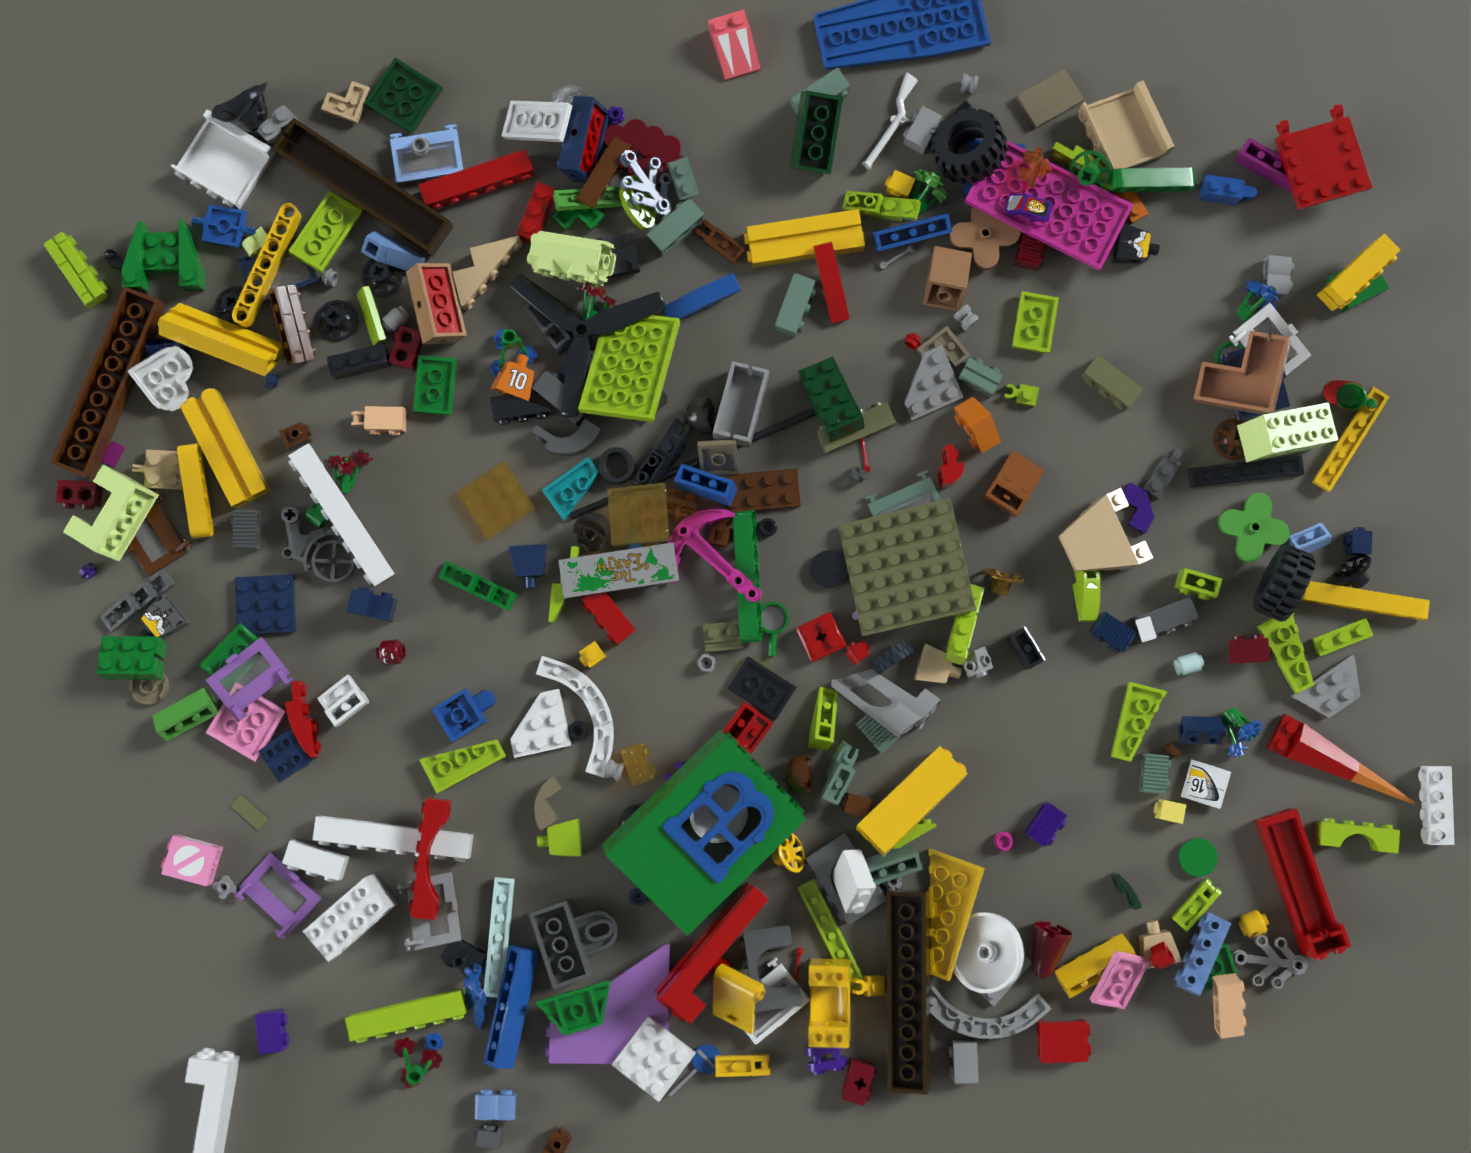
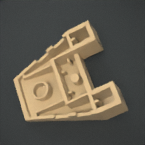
[1059,488,1153,571]

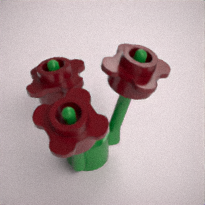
[324,449,373,493]

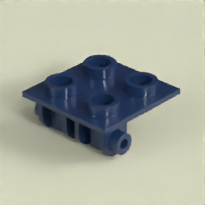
[258,729,311,783]

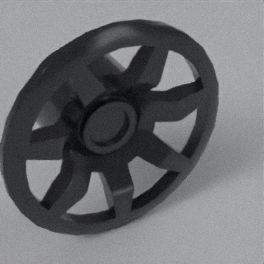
[362,259,403,296]
[215,286,253,326]
[317,300,358,341]
[1332,555,1372,589]

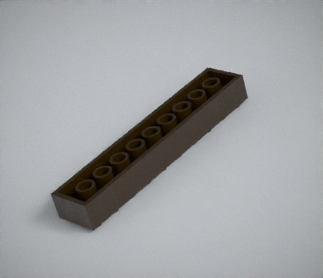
[886,889,931,1095]

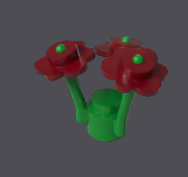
[576,283,617,321]

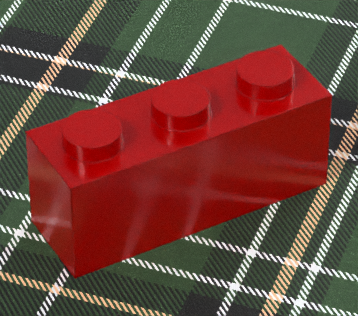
[516,182,555,244]
[582,592,637,645]

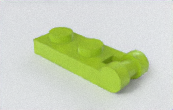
[1171,878,1222,932]

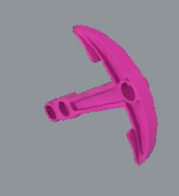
[668,509,762,603]

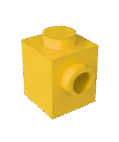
[885,170,915,199]
[579,641,607,669]

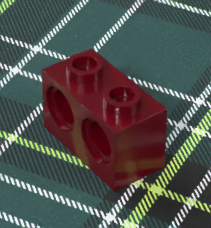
[388,326,423,372]
[55,480,103,510]

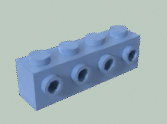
[1174,913,1231,996]

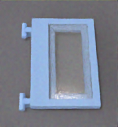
[390,124,463,184]

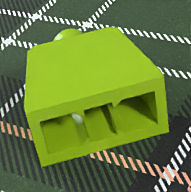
[537,818,583,857]

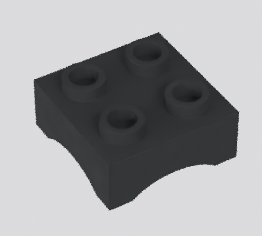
[596,232,640,278]

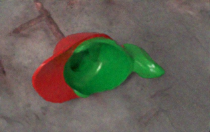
[1323,380,1377,411]

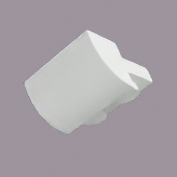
[317,674,369,727]

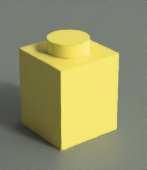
[1154,799,1186,824]

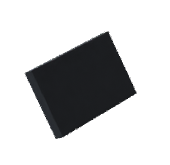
[728,656,797,719]

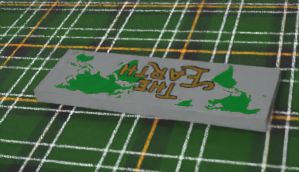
[558,543,679,599]

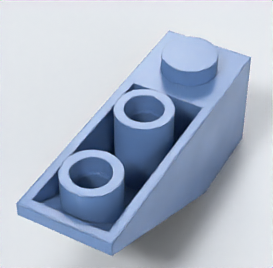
[361,229,425,271]

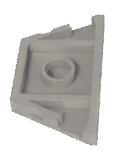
[1290,655,1361,718]

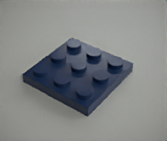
[235,574,296,634]

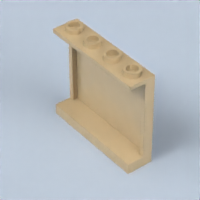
[1078,80,1175,171]

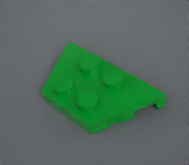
[536,979,611,1036]

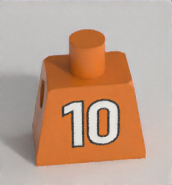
[490,354,534,401]

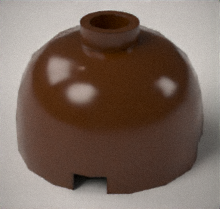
[782,755,812,794]

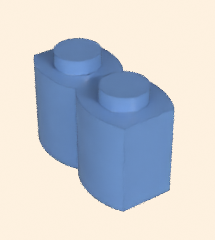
[475,1088,517,1120]

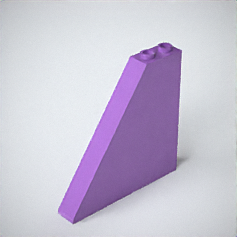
[545,942,670,1064]

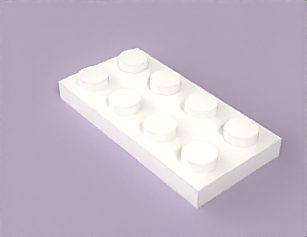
[502,101,572,142]

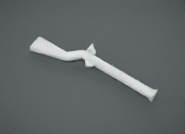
[862,72,918,170]

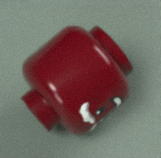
[376,639,406,665]

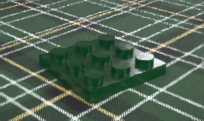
[364,57,443,135]

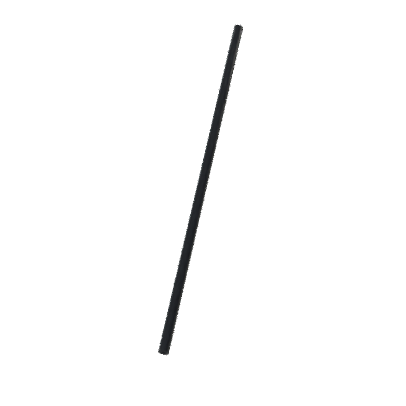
[570,408,816,520]

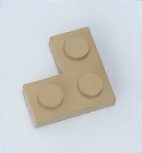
[321,81,371,124]

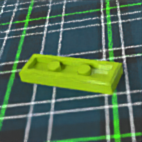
[357,286,386,346]

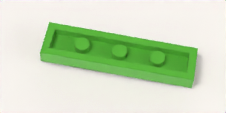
[553,187,623,211]

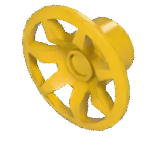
[771,833,805,873]

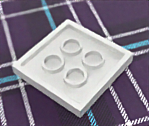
[612,1016,696,1102]

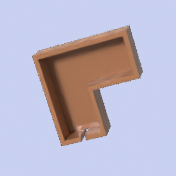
[1193,331,1291,415]

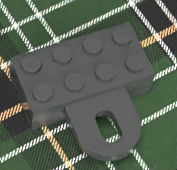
[529,899,618,990]

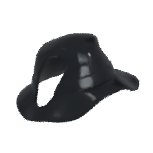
[211,82,268,133]

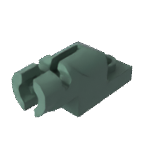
[819,740,859,805]

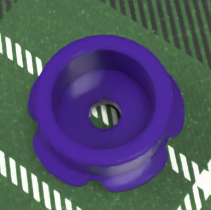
[608,106,625,125]
[79,562,98,579]

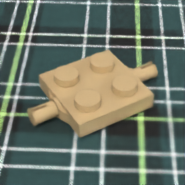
[132,450,183,490]

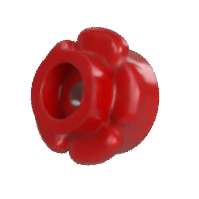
[904,333,922,350]

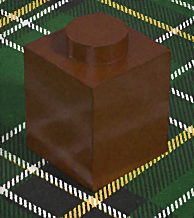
[840,792,872,818]

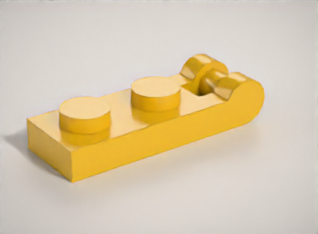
[715,1053,770,1077]

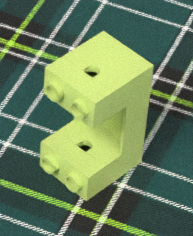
[63,465,159,562]

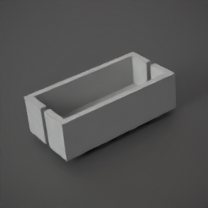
[713,361,769,448]

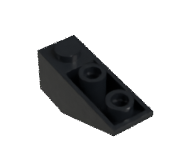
[490,395,552,425]

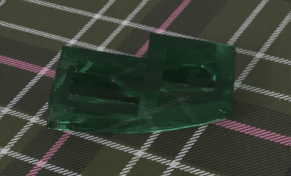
[1110,872,1142,910]

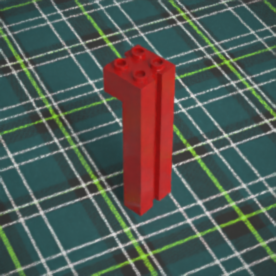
[1254,808,1351,960]
[654,883,769,1024]

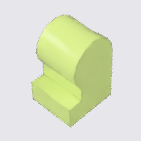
[242,227,275,258]

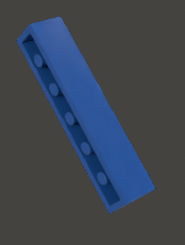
[483,945,539,1069]

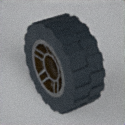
[870,638,914,674]

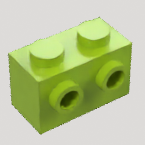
[1174,568,1222,601]

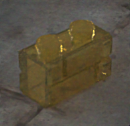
[620,742,657,786]

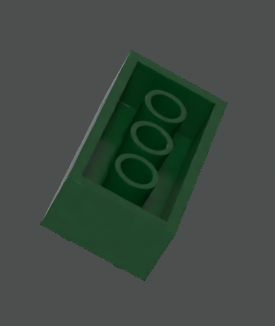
[789,90,843,174]
[798,356,865,443]

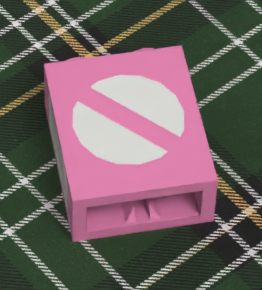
[161,835,223,886]

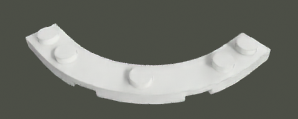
[536,656,614,778]

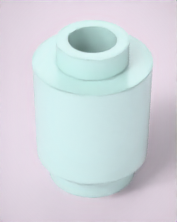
[1173,652,1204,676]

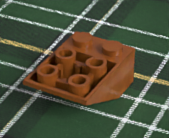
[982,450,1045,518]

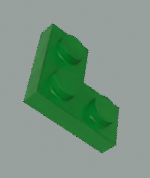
[551,208,605,231]

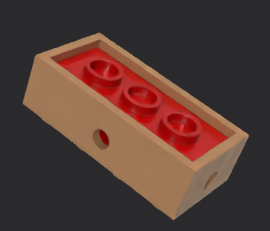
[406,263,467,344]

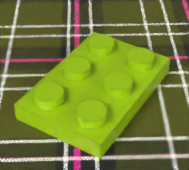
[1011,291,1059,354]

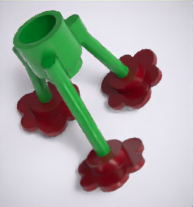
[393,1037,443,1088]

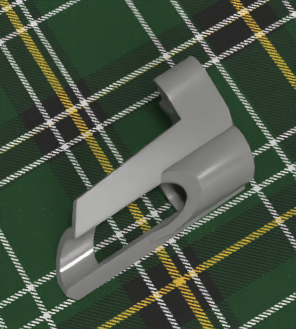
[831,669,941,737]

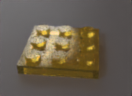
[456,461,536,540]
[607,483,670,547]

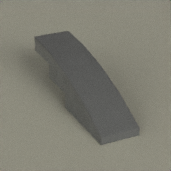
[100,569,175,632]

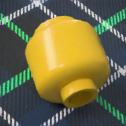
[1238,910,1269,939]

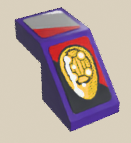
[1005,194,1053,222]

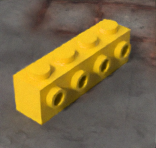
[1054,933,1136,998]

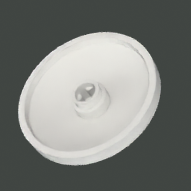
[953,912,1024,993]

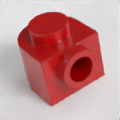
[845,640,870,666]
[1150,941,1175,970]

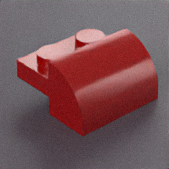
[937,444,964,490]
[722,701,774,754]

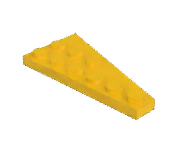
[929,848,985,981]

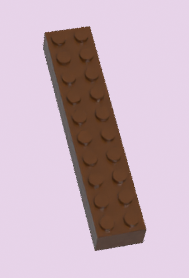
[50,286,167,480]

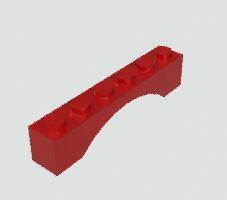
[408,797,452,920]

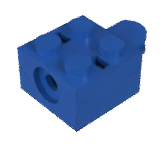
[432,688,496,742]

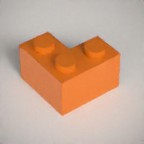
[954,397,1001,454]

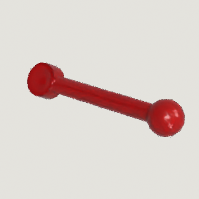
[860,438,871,473]
[794,948,803,982]

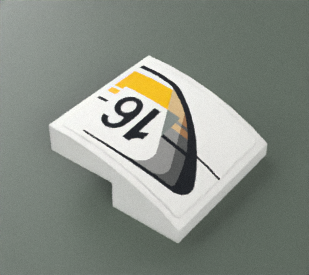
[1181,760,1231,809]

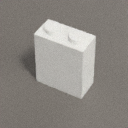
[831,850,876,913]

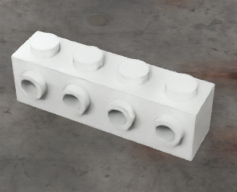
[1418,766,1455,845]

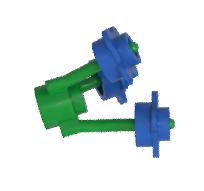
[1236,280,1279,323]
[1222,707,1263,758]

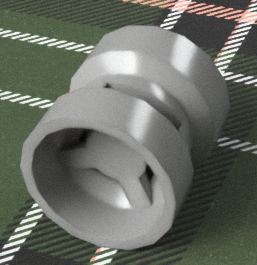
[953,304,980,331]

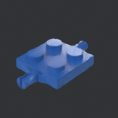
[192,204,257,249]

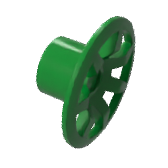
[1069,150,1111,188]

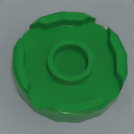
[1178,838,1218,877]

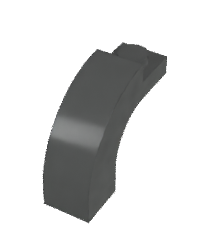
[532,419,602,456]

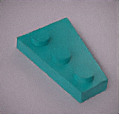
[542,457,600,521]

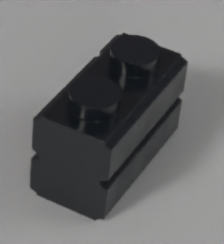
[1006,627,1046,670]

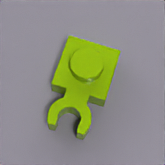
[1003,384,1039,407]

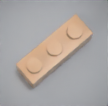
[1212,973,1246,1039]

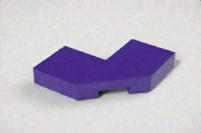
[1123,482,1154,534]

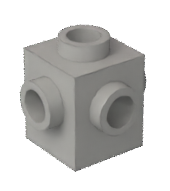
[963,646,993,678]

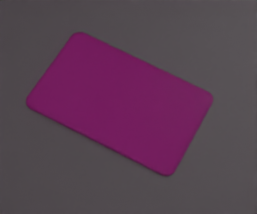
[102,441,125,467]

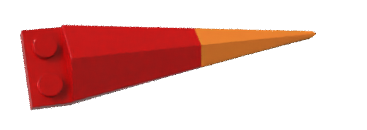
[1266,714,1415,804]

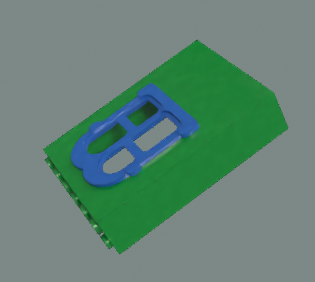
[602,730,806,936]

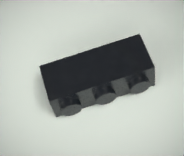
[326,344,391,380]

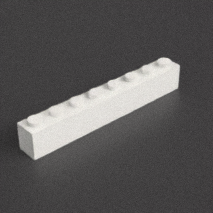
[288,443,395,587]
[313,816,474,862]

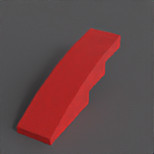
[813,241,850,324]

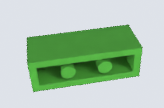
[152,688,218,742]

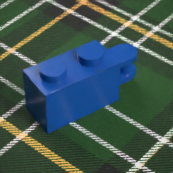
[1199,175,1257,205]

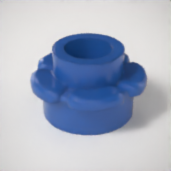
[424,1033,444,1052]

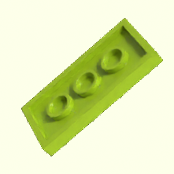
[289,191,362,273]

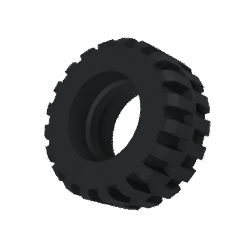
[931,108,1008,184]
[1252,544,1316,622]

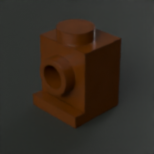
[279,422,312,451]
[541,1127,572,1153]

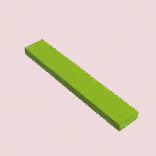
[797,878,864,993]

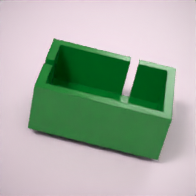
[96,636,167,680]

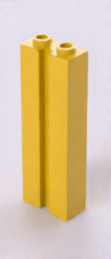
[744,209,865,268]
[158,303,283,376]
[180,388,270,509]
[856,746,968,857]

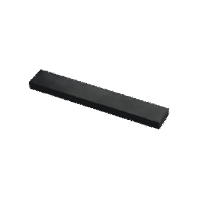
[1187,455,1305,488]

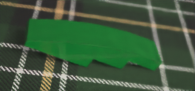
[438,560,518,612]

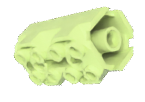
[527,231,616,286]

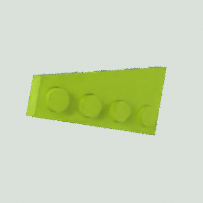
[1256,613,1314,694]
[1110,682,1167,762]
[419,739,506,794]

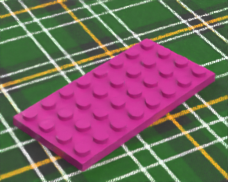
[964,141,1134,271]

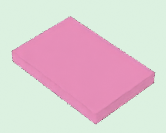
[1090,951,1150,1009]

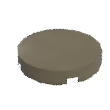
[129,672,169,705]

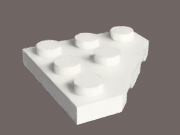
[510,689,572,758]

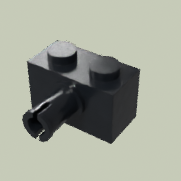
[440,938,487,977]

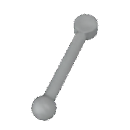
[879,245,914,270]

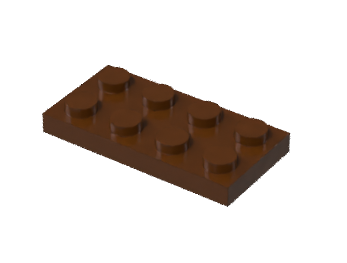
[721,468,801,513]

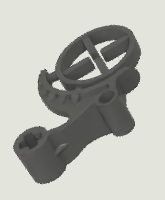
[281,506,355,583]

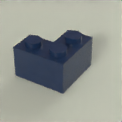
[346,587,397,622]

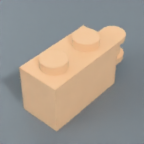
[351,406,407,436]

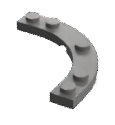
[930,982,1051,1039]

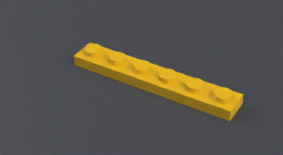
[1312,387,1390,492]

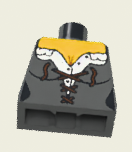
[139,594,191,639]

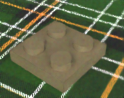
[698,439,739,476]

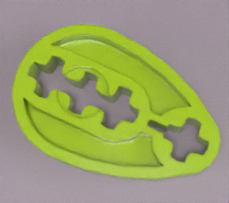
[619,175,656,230]

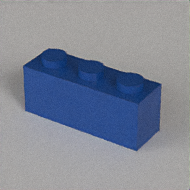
[674,464,737,506]

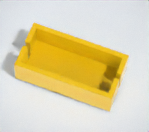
[1317,233,1400,311]

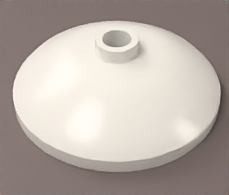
[690,785,748,843]

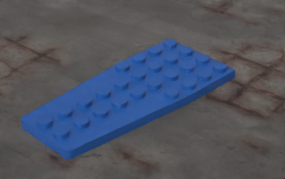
[813,0,991,70]

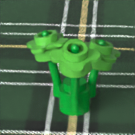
[910,169,948,214]

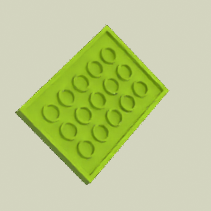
[578,315,680,422]

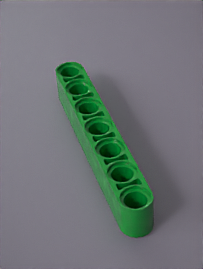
[733,510,763,643]

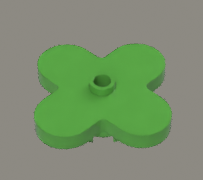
[1218,493,1290,563]

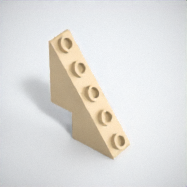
[452,235,523,311]

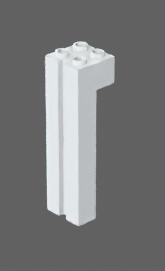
[185,1048,240,1153]

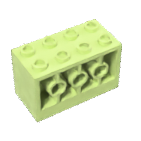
[1237,403,1338,463]

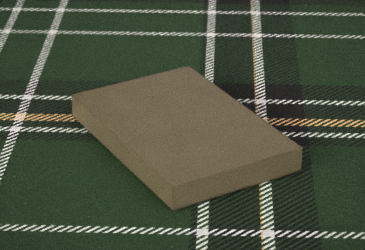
[1016,69,1084,129]

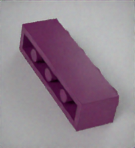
[1234,138,1292,194]

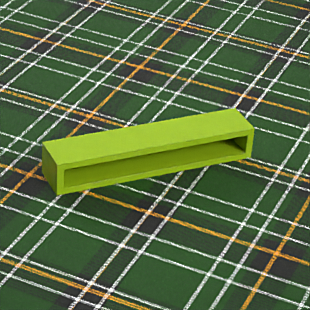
[345,988,469,1043]

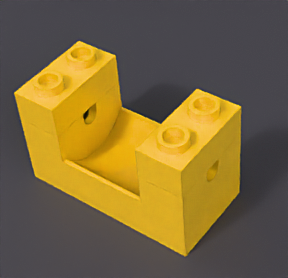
[809,958,851,1048]

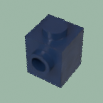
[1343,527,1372,555]

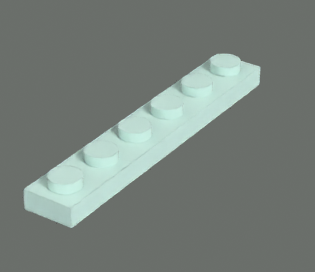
[484,877,515,997]

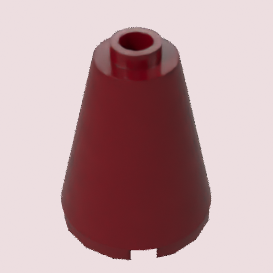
[1032,921,1072,979]

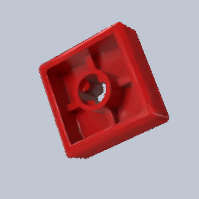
[796,612,846,663]

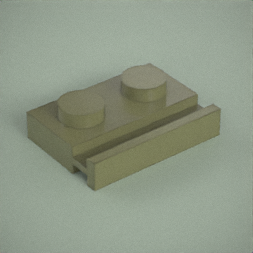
[703,621,744,652]

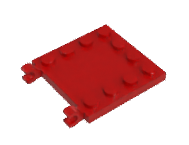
[1275,104,1373,210]

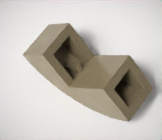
[534,776,562,831]

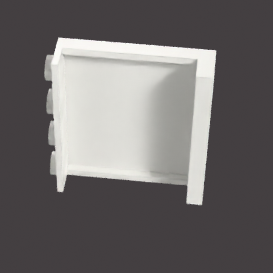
[171,110,276,209]

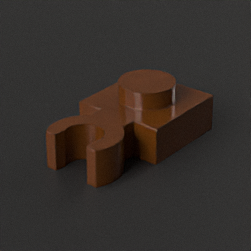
[708,517,733,547]

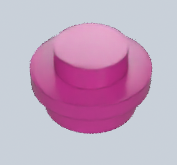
[994,832,1013,851]

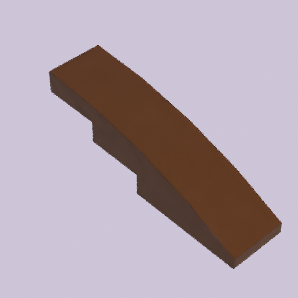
[577,137,631,209]

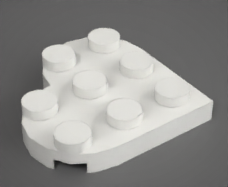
[128,346,193,411]

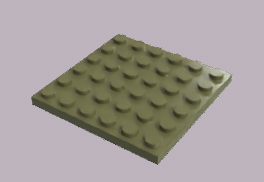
[838,498,977,637]

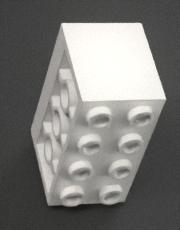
[303,874,398,962]

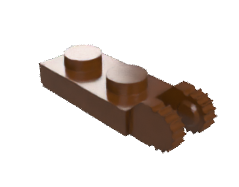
[694,220,746,265]

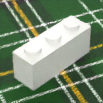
[282,839,350,883]

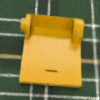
[713,964,765,1035]

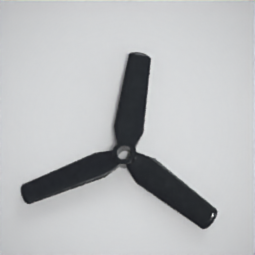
[510,274,666,417]

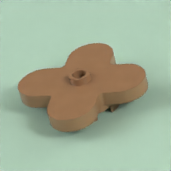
[949,207,1020,270]

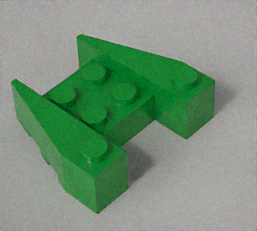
[122,219,205,293]

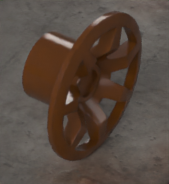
[1213,419,1245,460]

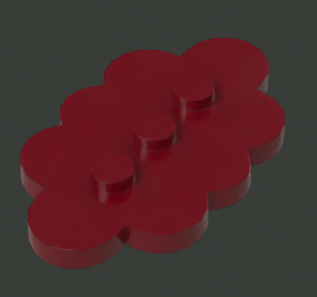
[604,119,683,186]

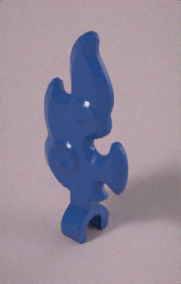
[464,963,487,1031]

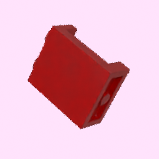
[1036,1019,1091,1063]

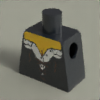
[1112,223,1160,264]

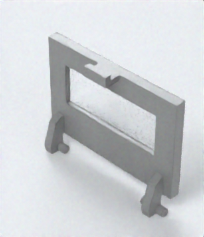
[397,872,462,951]

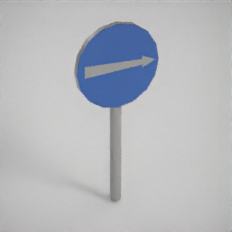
[669,1044,720,1097]

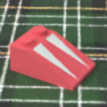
[708,9,761,81]

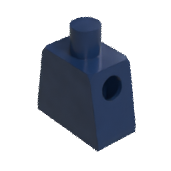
[509,544,548,589]

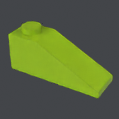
[808,687,838,751]

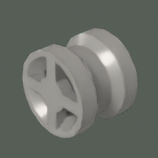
[960,73,978,94]
[604,759,625,782]

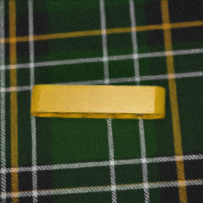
[177,443,214,539]

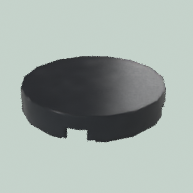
[810,550,848,589]

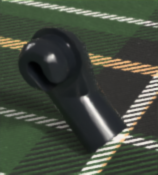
[105,249,124,270]

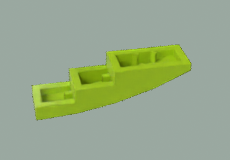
[548,546,581,623]

